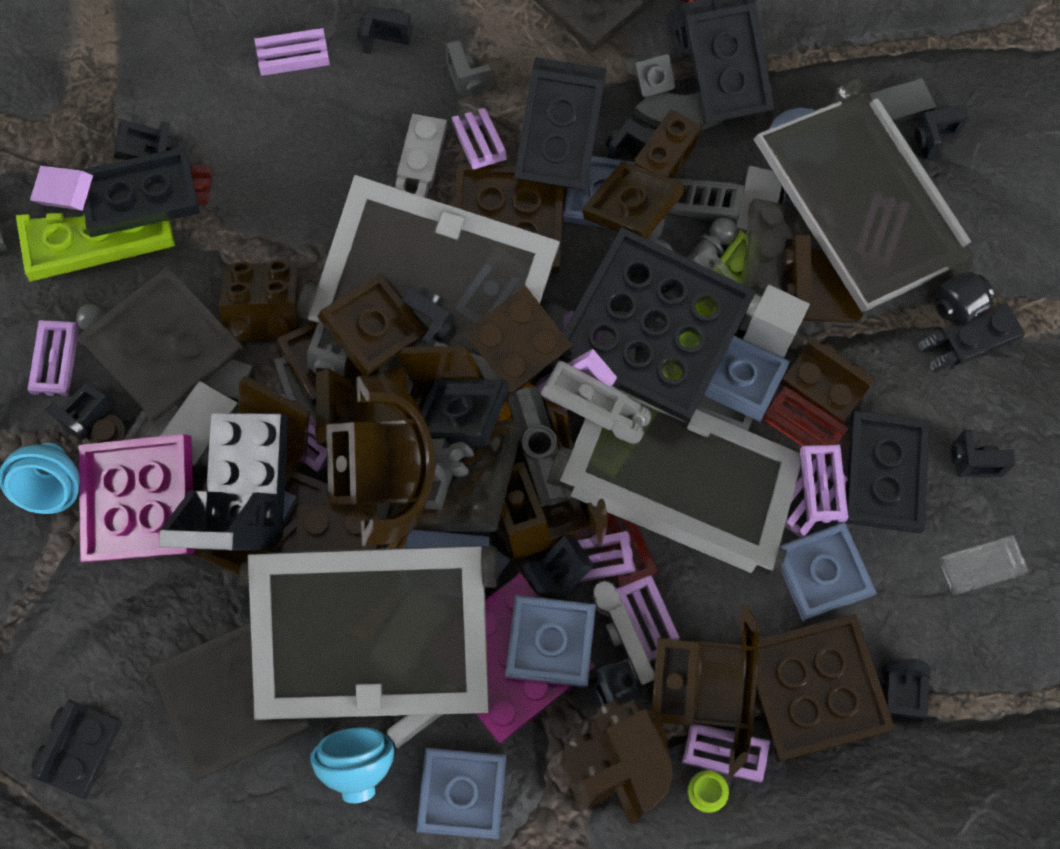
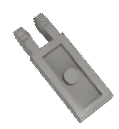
[395,114,447,198]
[541,361,652,444]
[593,580,655,691]

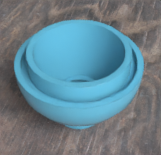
[0,443,80,514]
[310,727,394,803]

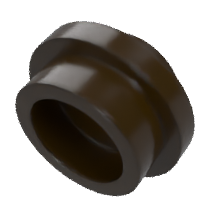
[87,414,126,444]

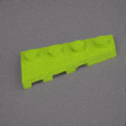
[16,213,175,282]

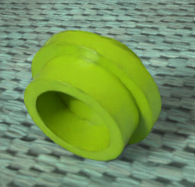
[687,770,729,813]

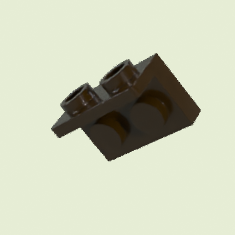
[634,110,701,179]
[780,338,874,426]

